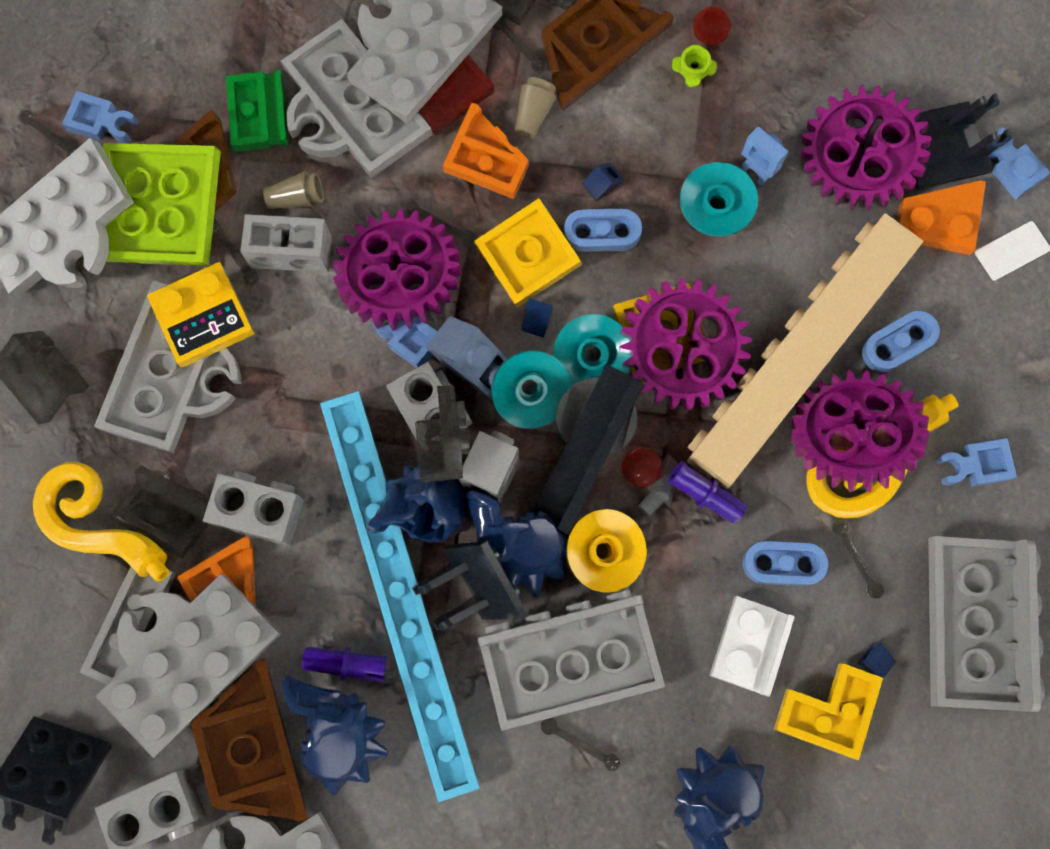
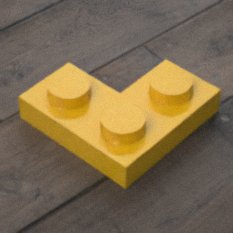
[773,663,883,760]

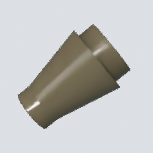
[514,77,557,138]
[263,170,324,210]

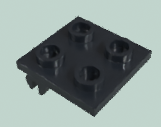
[899,93,1013,190]
[412,541,528,631]
[0,716,112,845]

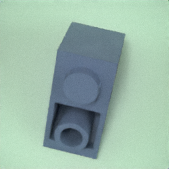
[426,316,507,401]

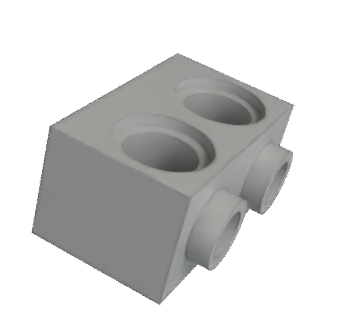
[240,214,332,273]
[386,362,472,461]
[458,431,520,507]
[203,471,304,547]
[94,769,206,849]

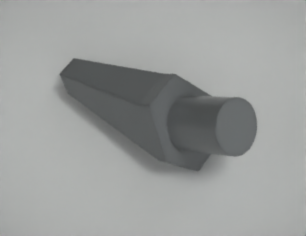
[638,454,677,517]

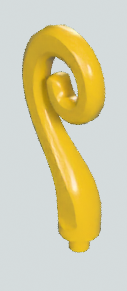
[806,393,959,519]
[33,462,170,582]

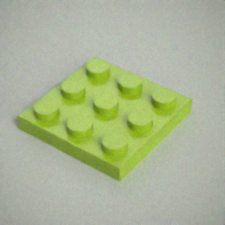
[103,143,221,266]

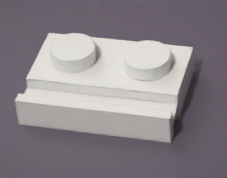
[709,596,795,697]

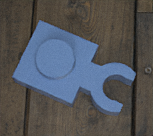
[62,91,138,144]
[741,126,788,185]
[988,127,1050,200]
[371,317,438,368]
[936,438,1017,487]

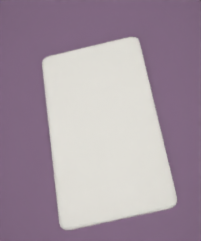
[975,221,1050,281]

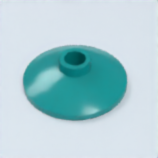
[680,162,758,237]
[553,314,631,387]
[491,350,571,428]

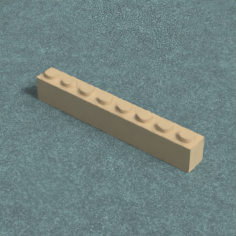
[687,213,924,490]

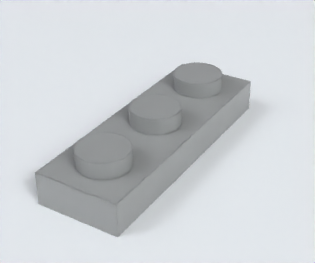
[79,567,177,685]

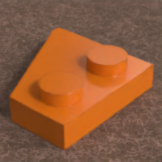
[443,103,529,199]
[897,180,986,255]
[177,535,256,606]

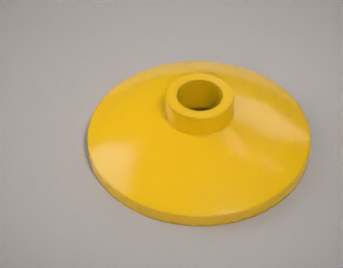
[566,509,647,593]

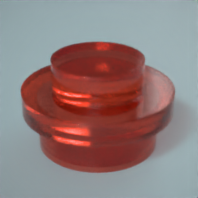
[693,6,731,45]
[622,447,662,487]

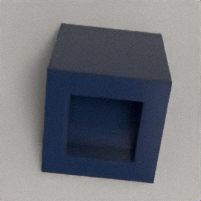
[582,163,624,201]
[521,298,553,338]
[858,642,896,678]

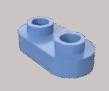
[564,209,642,252]
[862,311,940,373]
[742,541,828,586]

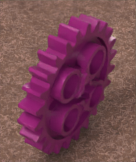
[801,85,932,211]
[333,209,461,331]
[619,278,752,410]
[791,370,930,492]

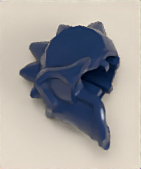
[367,457,470,543]
[464,491,568,597]
[282,675,389,795]
[674,745,764,849]

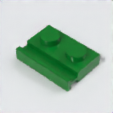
[226,70,289,152]

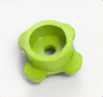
[672,45,717,87]

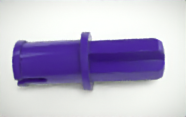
[668,461,747,523]
[302,647,387,683]

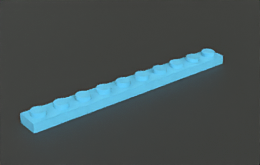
[320,391,480,802]

